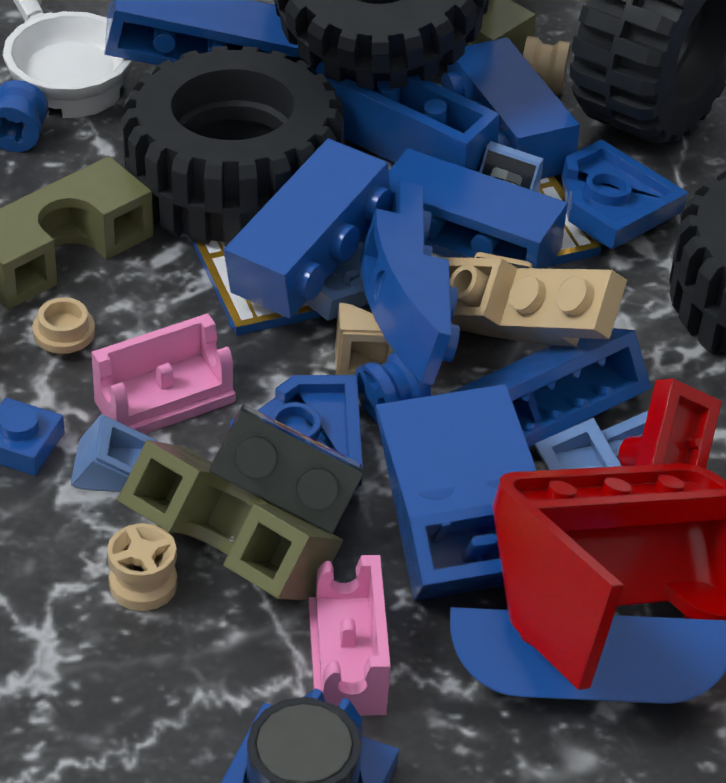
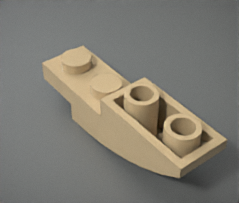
[438,257,627,347]

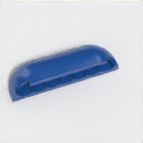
[450,607,726,704]

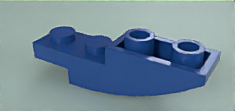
[360,180,460,385]

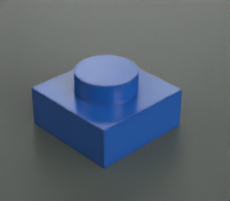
[0,397,65,476]

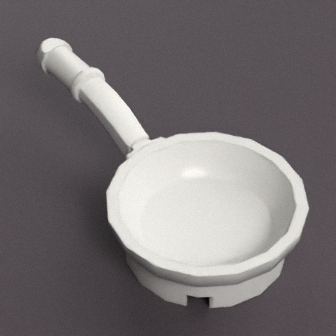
[3,0,133,118]

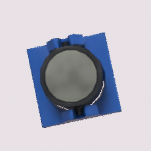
[221,688,399,783]

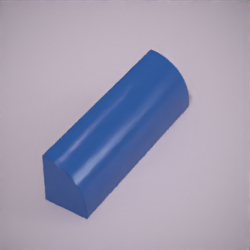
[449,328,651,448]

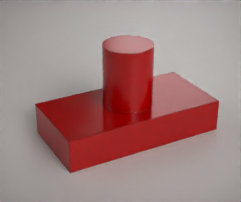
[618,378,722,469]

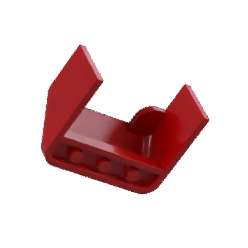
[492,463,726,690]

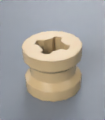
[523,36,571,96]
[107,523,178,611]

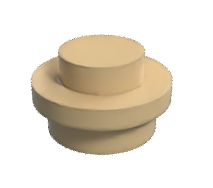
[32,297,95,354]

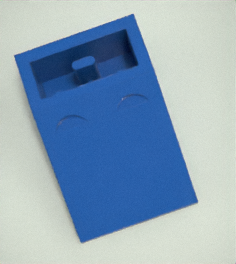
[375,384,537,602]

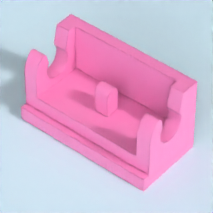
[91,313,236,434]
[308,555,391,716]

